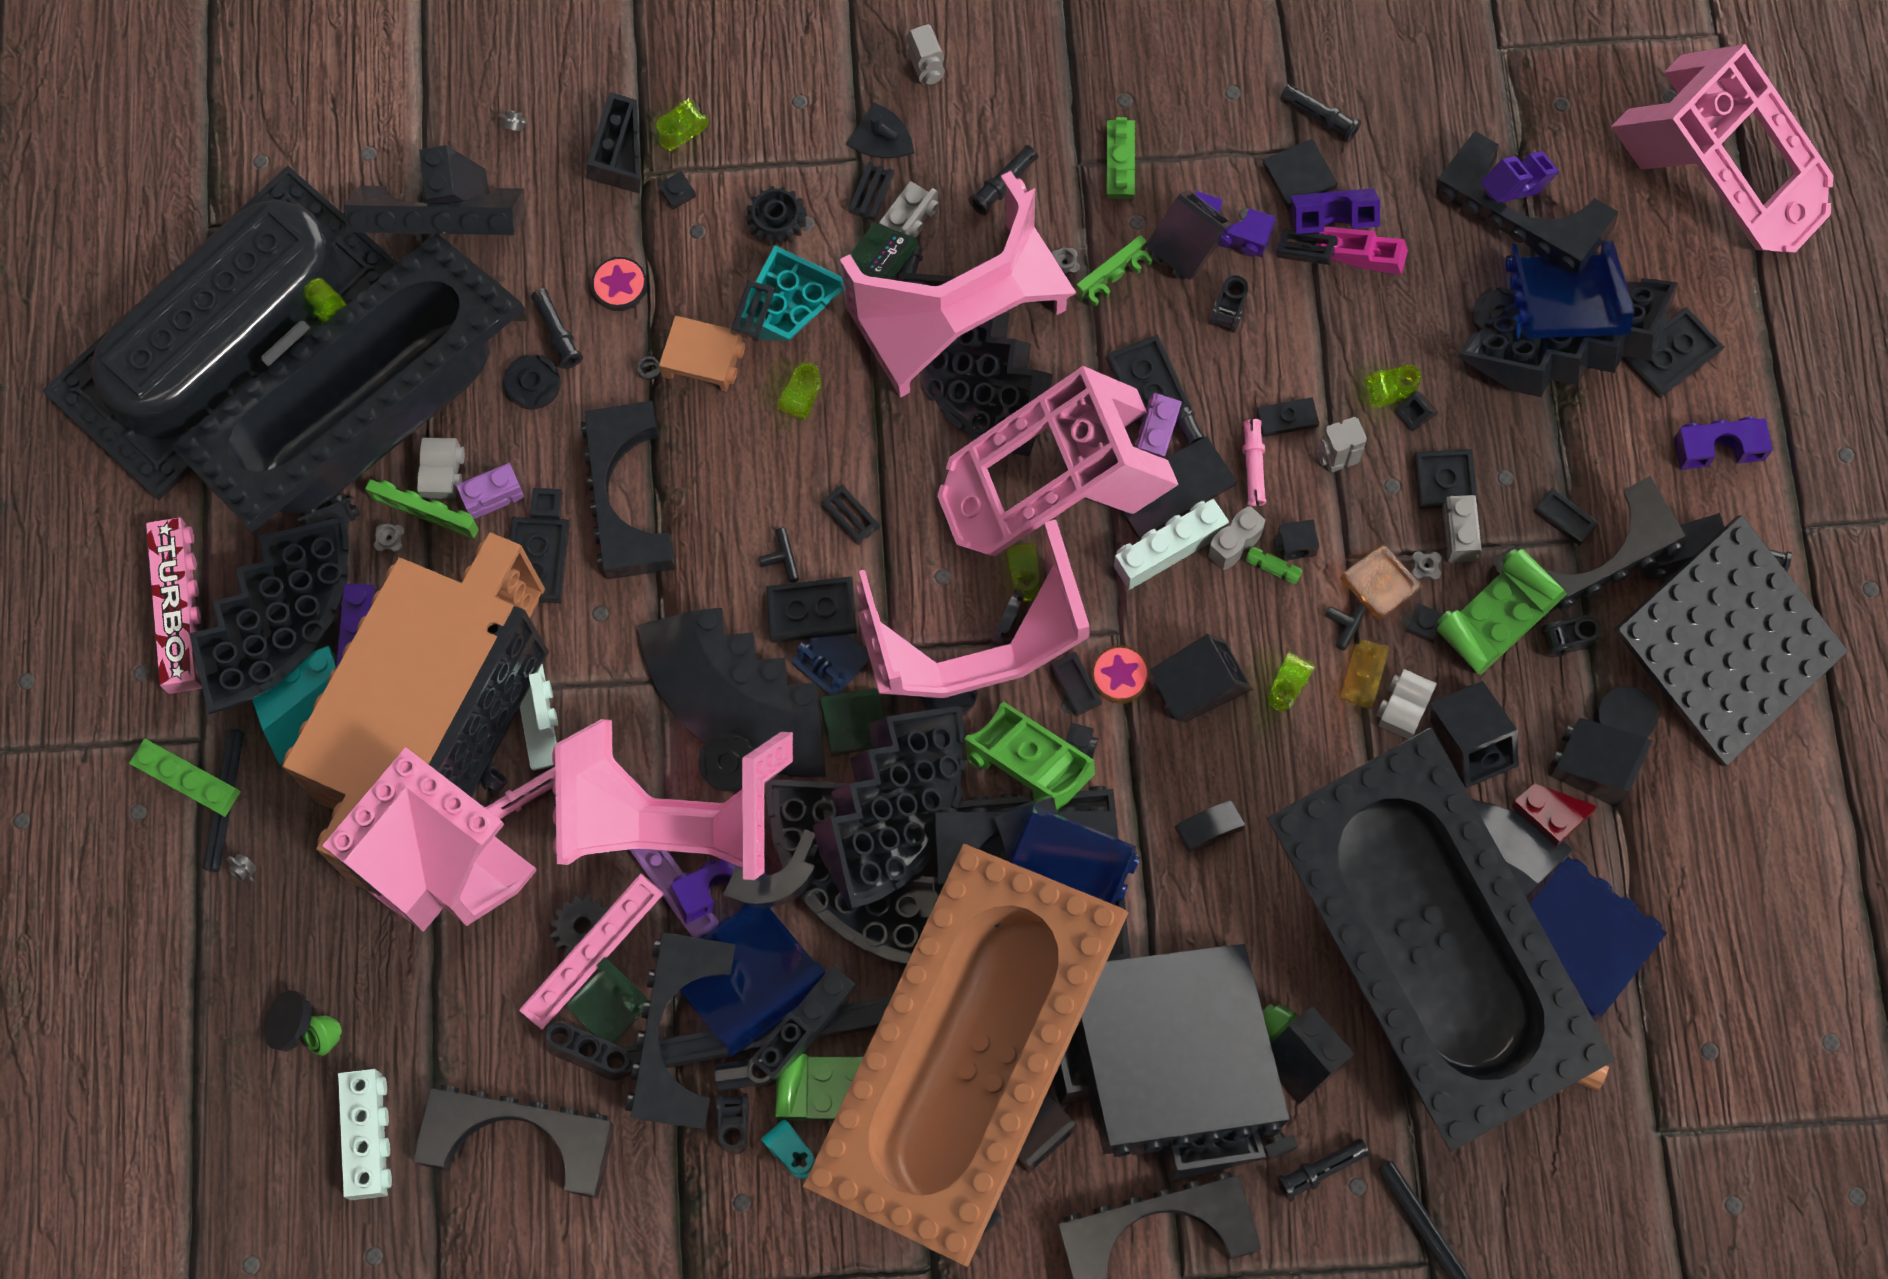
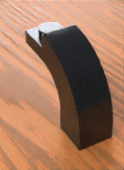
[724,829,819,908]

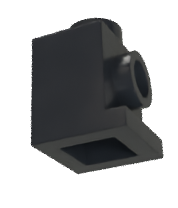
[1065,722,1099,759]

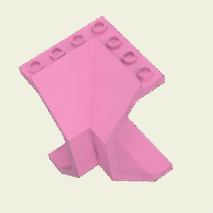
[840,171,1076,398]
[856,519,1089,698]
[552,719,793,880]
[322,747,537,932]

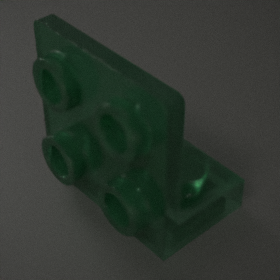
[567,957,649,1043]

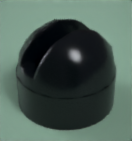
[638,356,660,380]
[481,767,508,794]

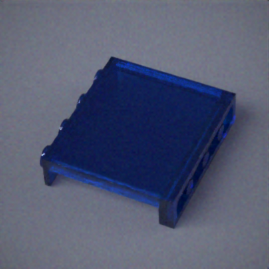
[1505,241,1635,338]
[995,805,1140,928]
[1530,857,1667,1022]
[679,905,826,1056]

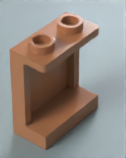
[659,316,745,392]

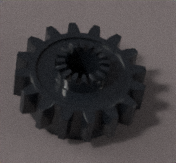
[746,186,807,247]
[550,894,610,956]

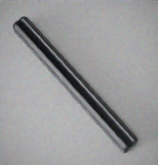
[202,729,244,872]
[1378,1161,1471,1279]

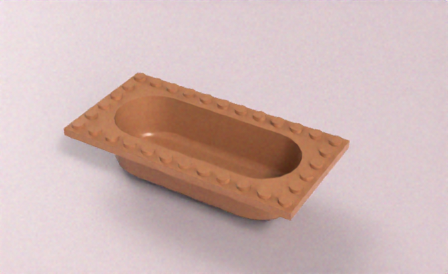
[803,844,1129,1267]

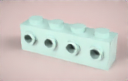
[1114,499,1229,590]
[338,1069,392,1200]

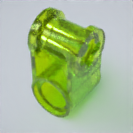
[656,99,710,150]
[304,278,346,324]
[777,362,822,421]
[1364,364,1422,408]
[1006,542,1039,601]
[1268,651,1316,711]

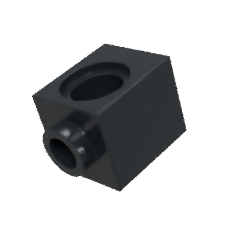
[1273,519,1319,561]

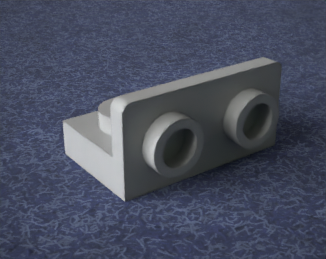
[879,181,939,244]

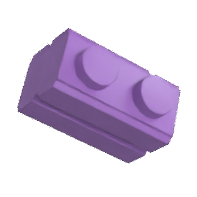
[1134,393,1182,458]
[456,463,525,519]

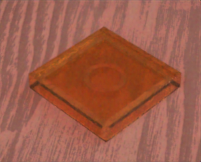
[1340,544,1422,620]

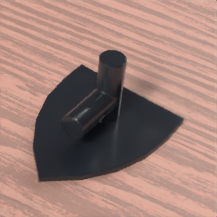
[846,102,914,159]

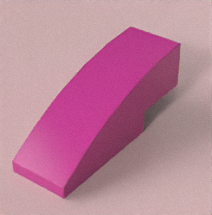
[1316,227,1408,275]

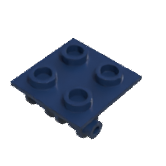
[791,634,870,699]

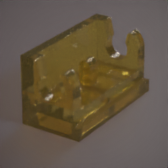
[1340,640,1390,709]

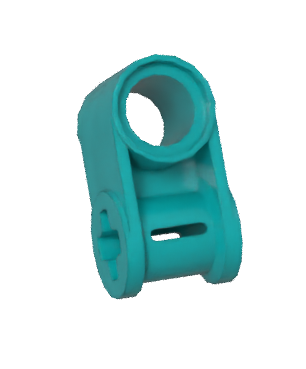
[761,1119,815,1179]

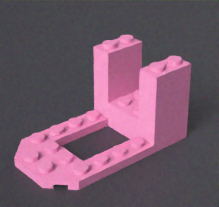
[1611,44,1833,253]
[937,366,1179,556]

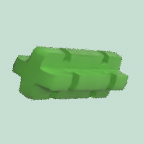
[1246,547,1302,584]

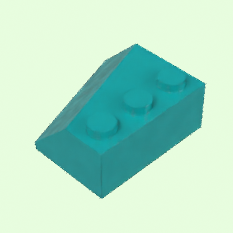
[739,245,844,341]
[252,646,337,766]

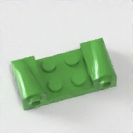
[1436,549,1567,676]
[964,701,1095,812]
[775,1054,863,1120]

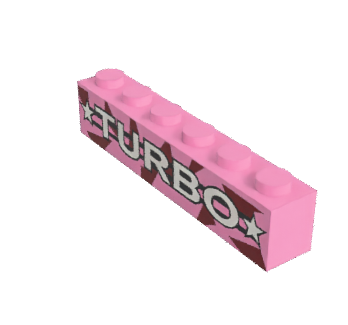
[146,517,202,694]

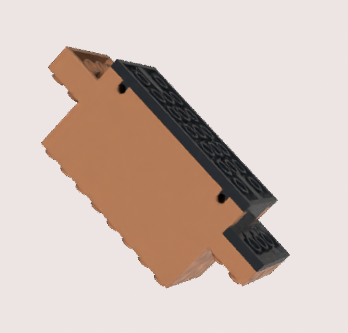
[282,532,549,896]

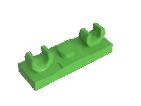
[1107,117,1135,199]
[1075,235,1152,307]

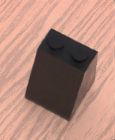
[419,145,489,203]
[1145,190,1234,280]
[1149,633,1253,723]
[1430,681,1519,789]
[1550,718,1653,807]
[1271,1006,1354,1105]
[1017,1094,1076,1173]

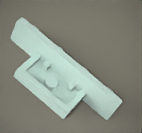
[520,664,558,771]

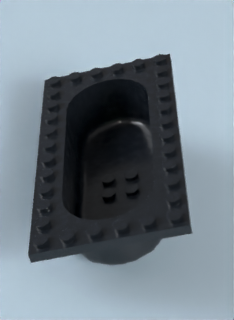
[42,165,398,501]
[171,234,526,533]
[1266,727,1615,1152]

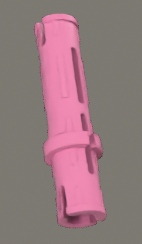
[1242,419,1266,506]
[484,767,555,819]

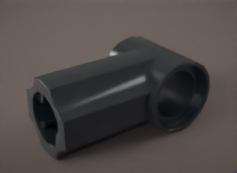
[715,1059,776,1092]

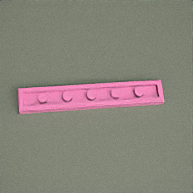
[519,873,664,1030]

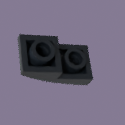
[1175,801,1245,852]

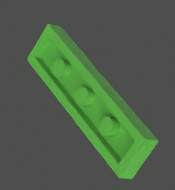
[365,479,479,539]
[129,739,241,817]

